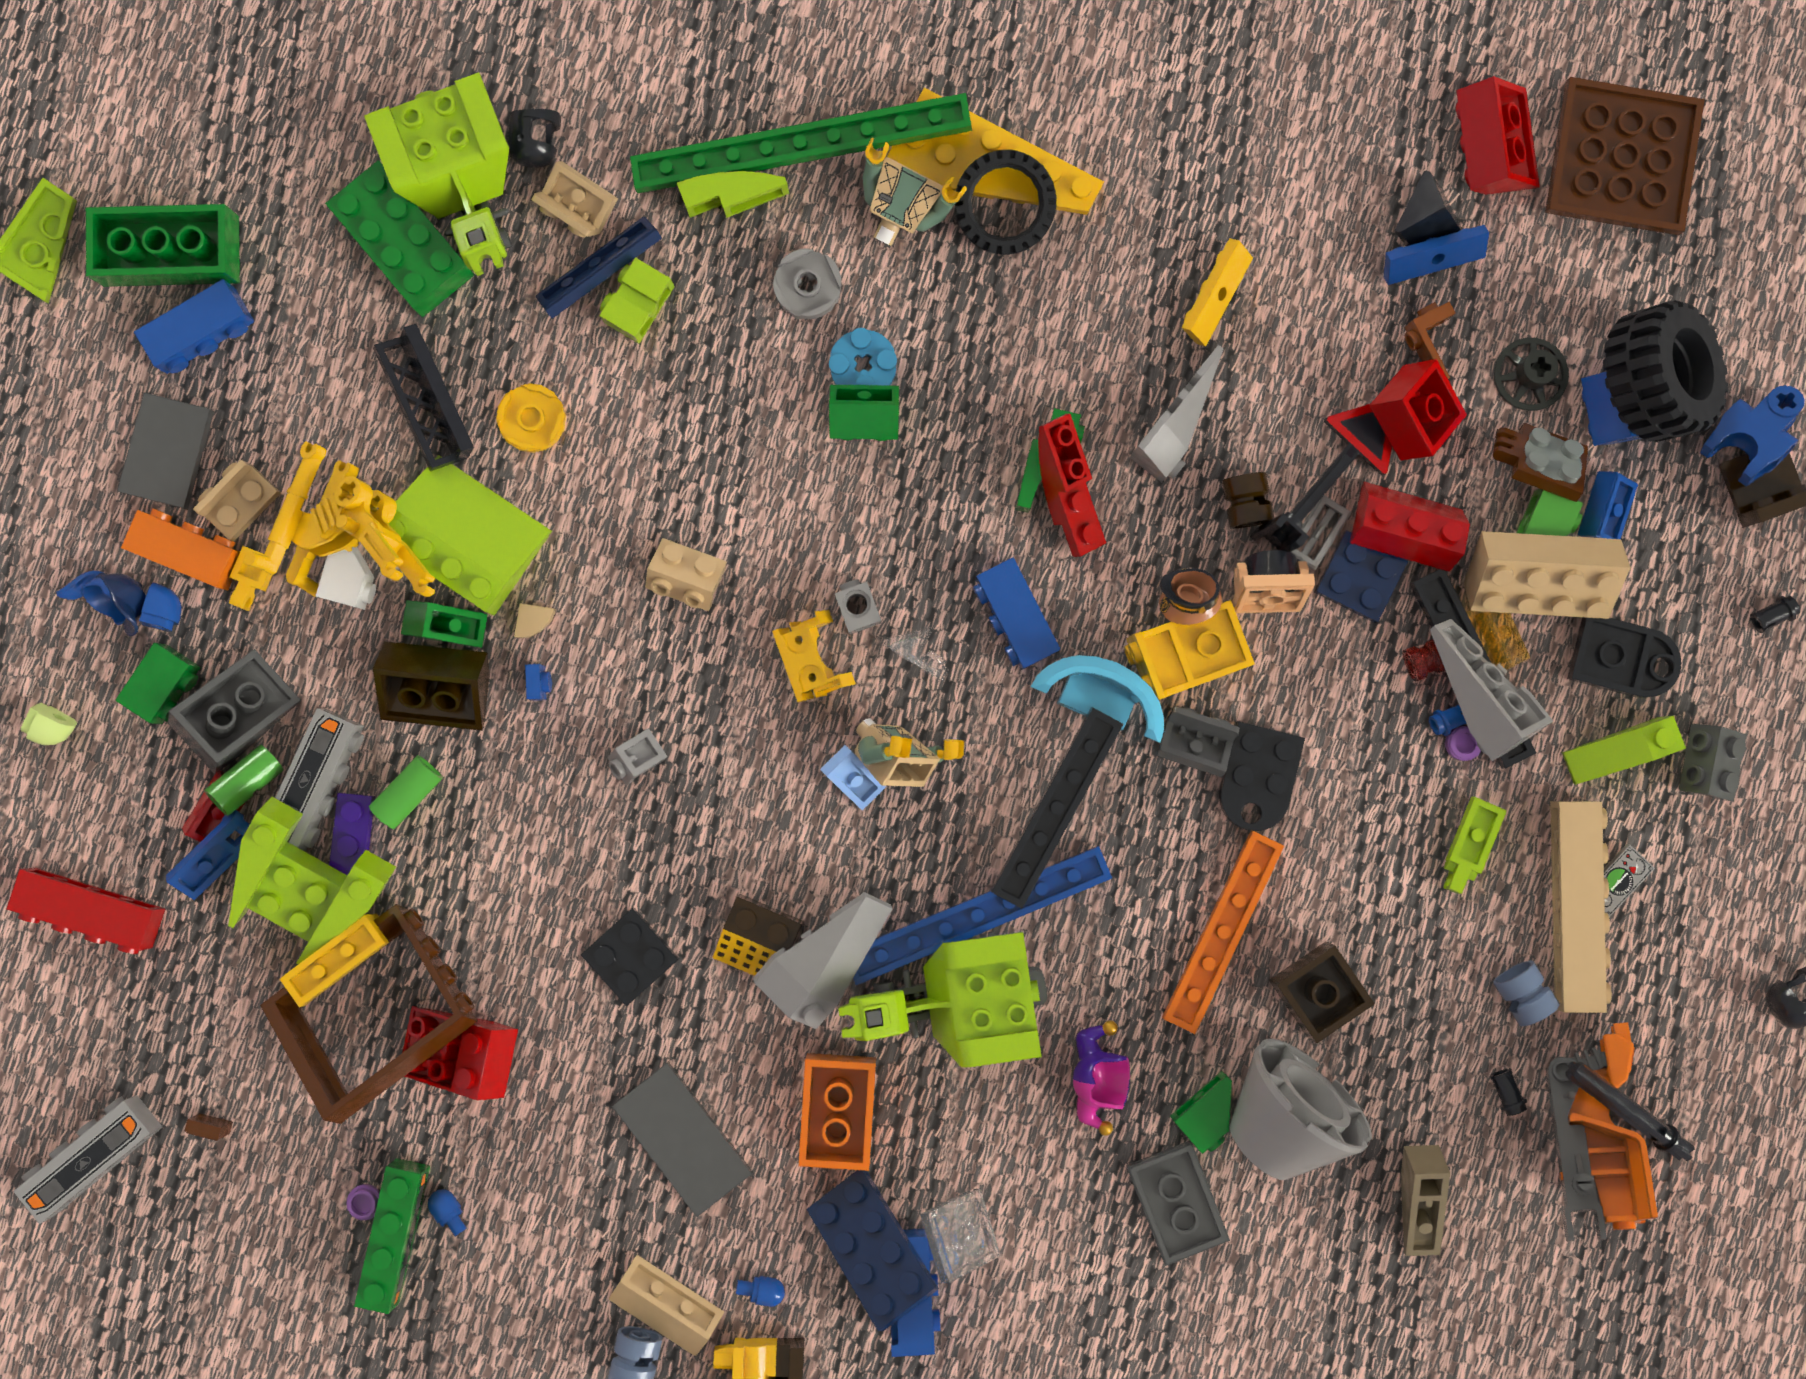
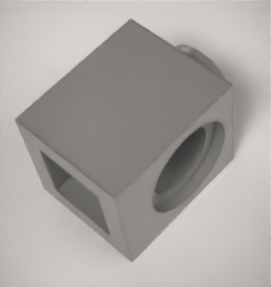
[834,579,882,635]

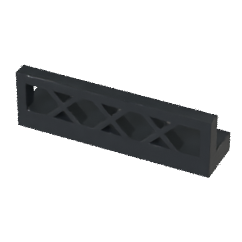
[373,324,474,471]

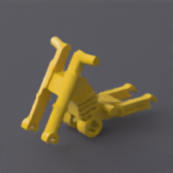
[244,441,435,597]

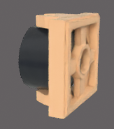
[1232,550,1315,613]

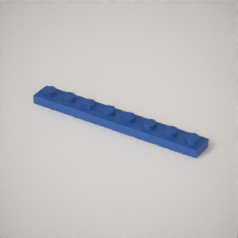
[853,846,1112,985]

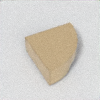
[514,603,556,638]

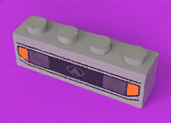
[275,708,364,851]
[13,1095,163,1224]

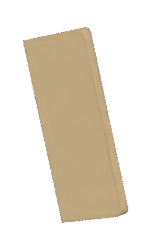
[609,1255,724,1356]

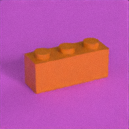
[121,508,240,591]

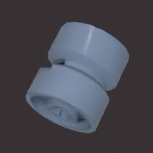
[1493,960,1560,1026]
[608,1326,663,1379]

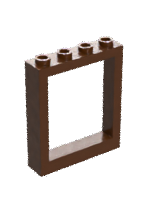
[260,904,477,1124]

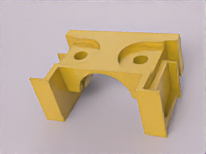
[772,610,856,702]

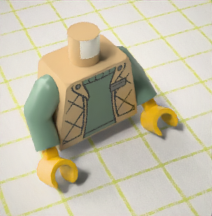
[862,138,967,246]
[855,718,964,787]

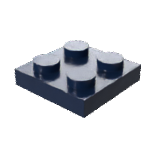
[1314,530,1408,623]

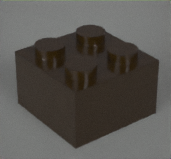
[1269,941,1375,1044]

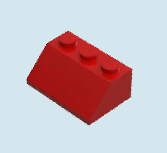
[1455,76,1540,195]
[1350,481,1470,572]

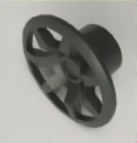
[1494,337,1569,411]

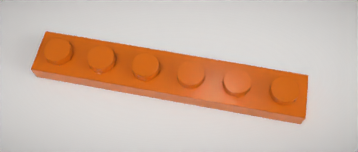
[1162,831,1284,1034]

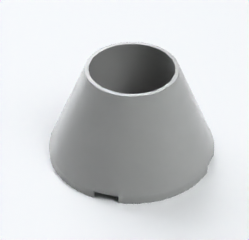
[1230,1039,1372,1180]

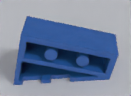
[891,1228,941,1357]

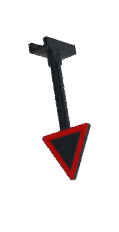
[1250,403,1392,552]

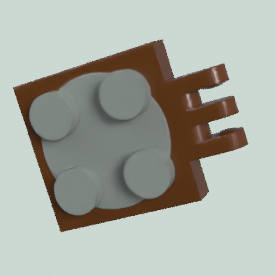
[1493,423,1588,502]

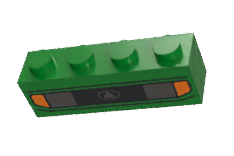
[354,1158,430,1314]

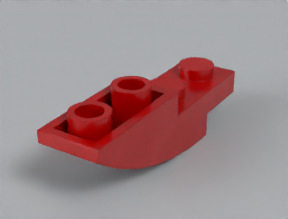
[1038,413,1106,557]

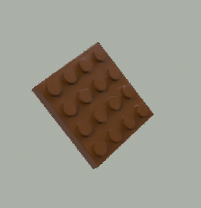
[1545,77,1705,236]

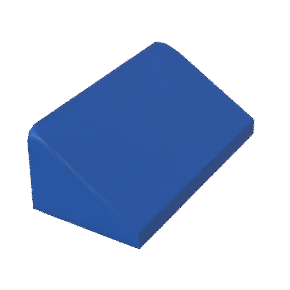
[1577,471,1638,539]

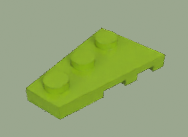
[0,178,77,303]

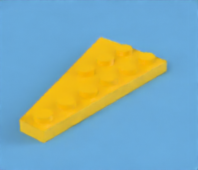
[887,87,1104,215]

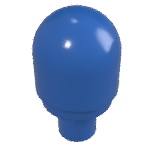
[427,1189,467,1237]
[735,1276,785,1307]

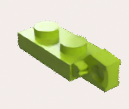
[1443,797,1507,894]

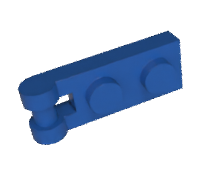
[166,810,251,900]

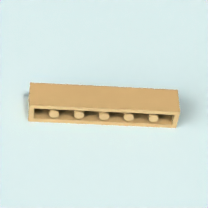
[1550,801,1612,1013]

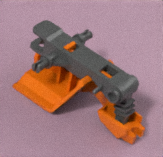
[1546,1022,1658,1242]

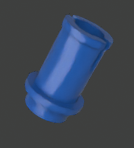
[1429,704,1467,736]

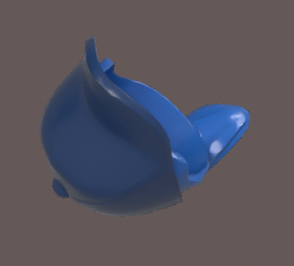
[56,571,146,636]

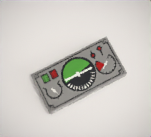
[1604,844,1655,917]

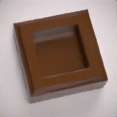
[184,1113,233,1141]

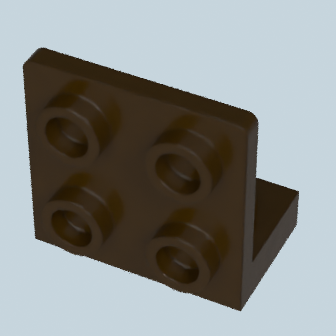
[1719,453,1806,528]

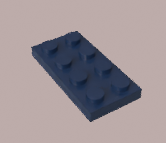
[806,1170,939,1331]

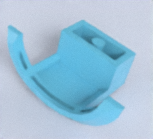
[1030,655,1164,743]

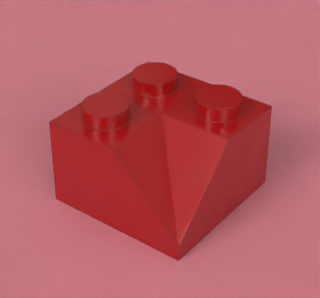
[1369,359,1467,461]

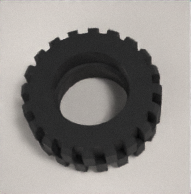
[1603,300,1728,442]

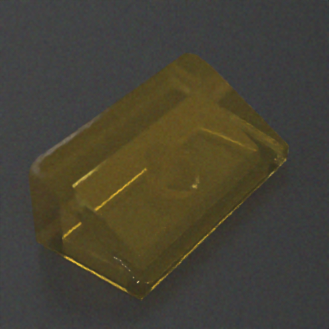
[1466,610,1530,670]

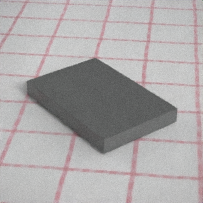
[117,393,214,510]
[1126,1140,1230,1266]

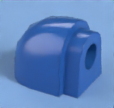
[139,582,182,632]

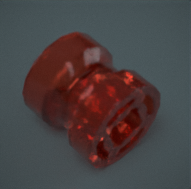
[1402,639,1446,682]

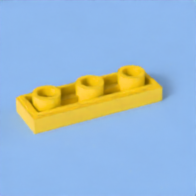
[1182,238,1253,347]

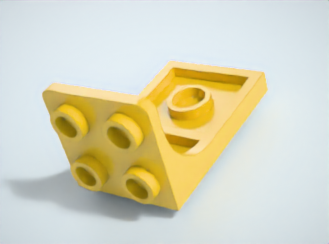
[1124,600,1255,700]

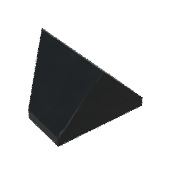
[1394,171,1462,246]

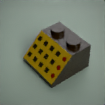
[712,894,803,976]

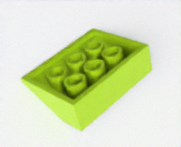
[389,455,552,616]

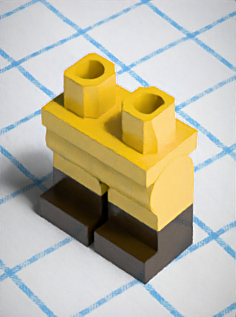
[713,1338,805,1379]

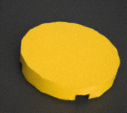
[496,383,566,453]

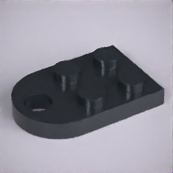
[1567,617,1682,698]
[1219,721,1305,831]

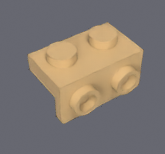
[531,161,618,238]
[645,538,727,611]

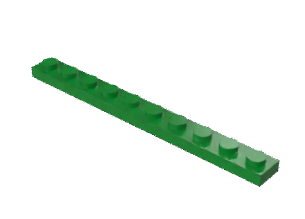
[630,93,972,193]

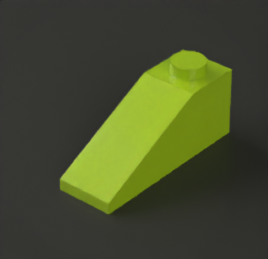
[1562,716,1686,785]

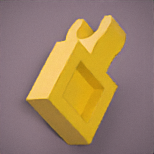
[229,546,273,611]

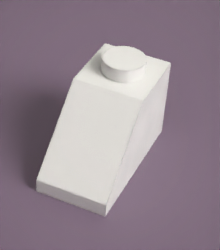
[316,547,376,610]

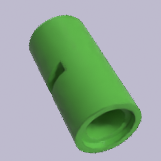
[204,745,284,816]
[369,755,443,829]

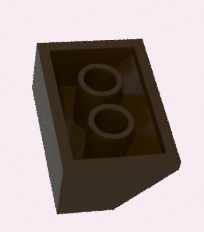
[373,641,490,731]

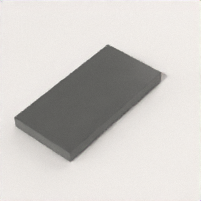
[612,1061,753,1217]

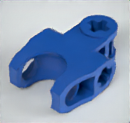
[1700,385,1805,487]

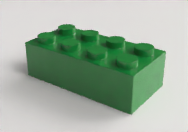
[325,160,475,318]
[86,204,240,287]

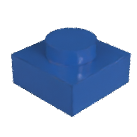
[525,664,552,701]

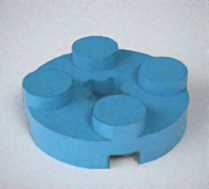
[829,328,897,385]

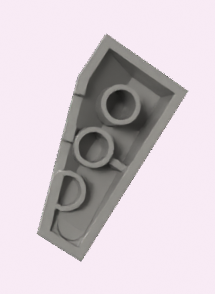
[1129,345,1224,483]
[1430,619,1553,761]
[753,892,893,1029]

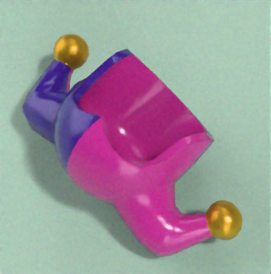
[1073,1020,1130,1136]

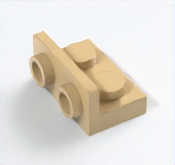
[193,460,281,541]

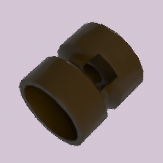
[1222,472,1274,529]

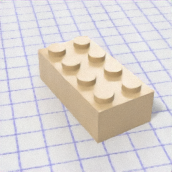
[1464,531,1631,619]

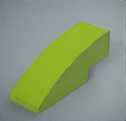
[677,171,789,218]

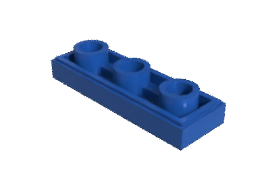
[1384,225,1489,285]

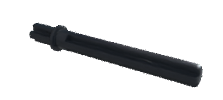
[1565,1061,1695,1161]

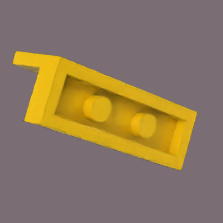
[279,914,389,1008]

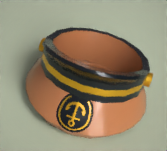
[1159,568,1222,625]

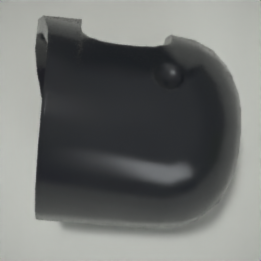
[507,109,561,168]
[1766,967,1806,1029]

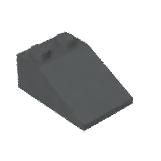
[168,649,301,774]

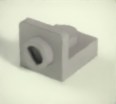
[608,728,668,785]

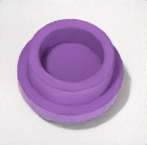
[347,1184,380,1220]

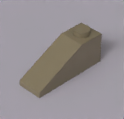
[1401,1145,1450,1256]

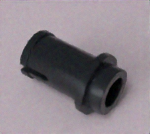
[1750,596,1800,633]
[1490,1068,1528,1116]

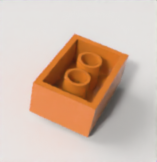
[798,1053,876,1171]

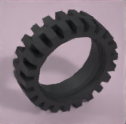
[955,150,1057,255]

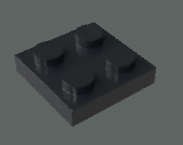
[581,908,680,1007]

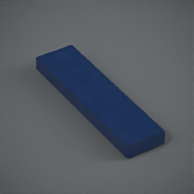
[535,217,662,319]

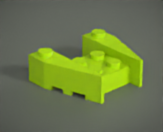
[228,797,396,964]

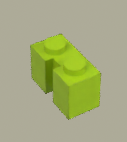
[599,257,674,344]

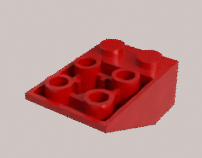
[402,1006,518,1101]

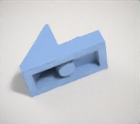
[820,745,887,810]

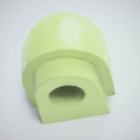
[21,703,77,745]

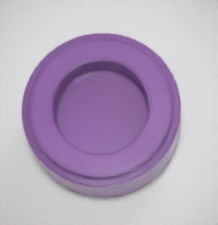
[1445,726,1481,761]

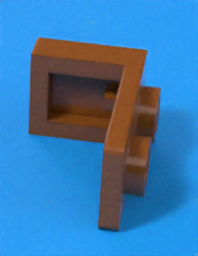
[1404,301,1456,379]

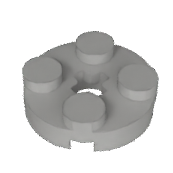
[773,249,842,319]

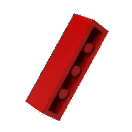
[6,868,166,954]

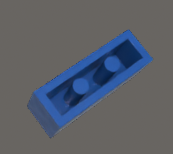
[134,279,255,374]
[973,557,1061,670]

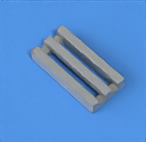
[1291,495,1352,571]

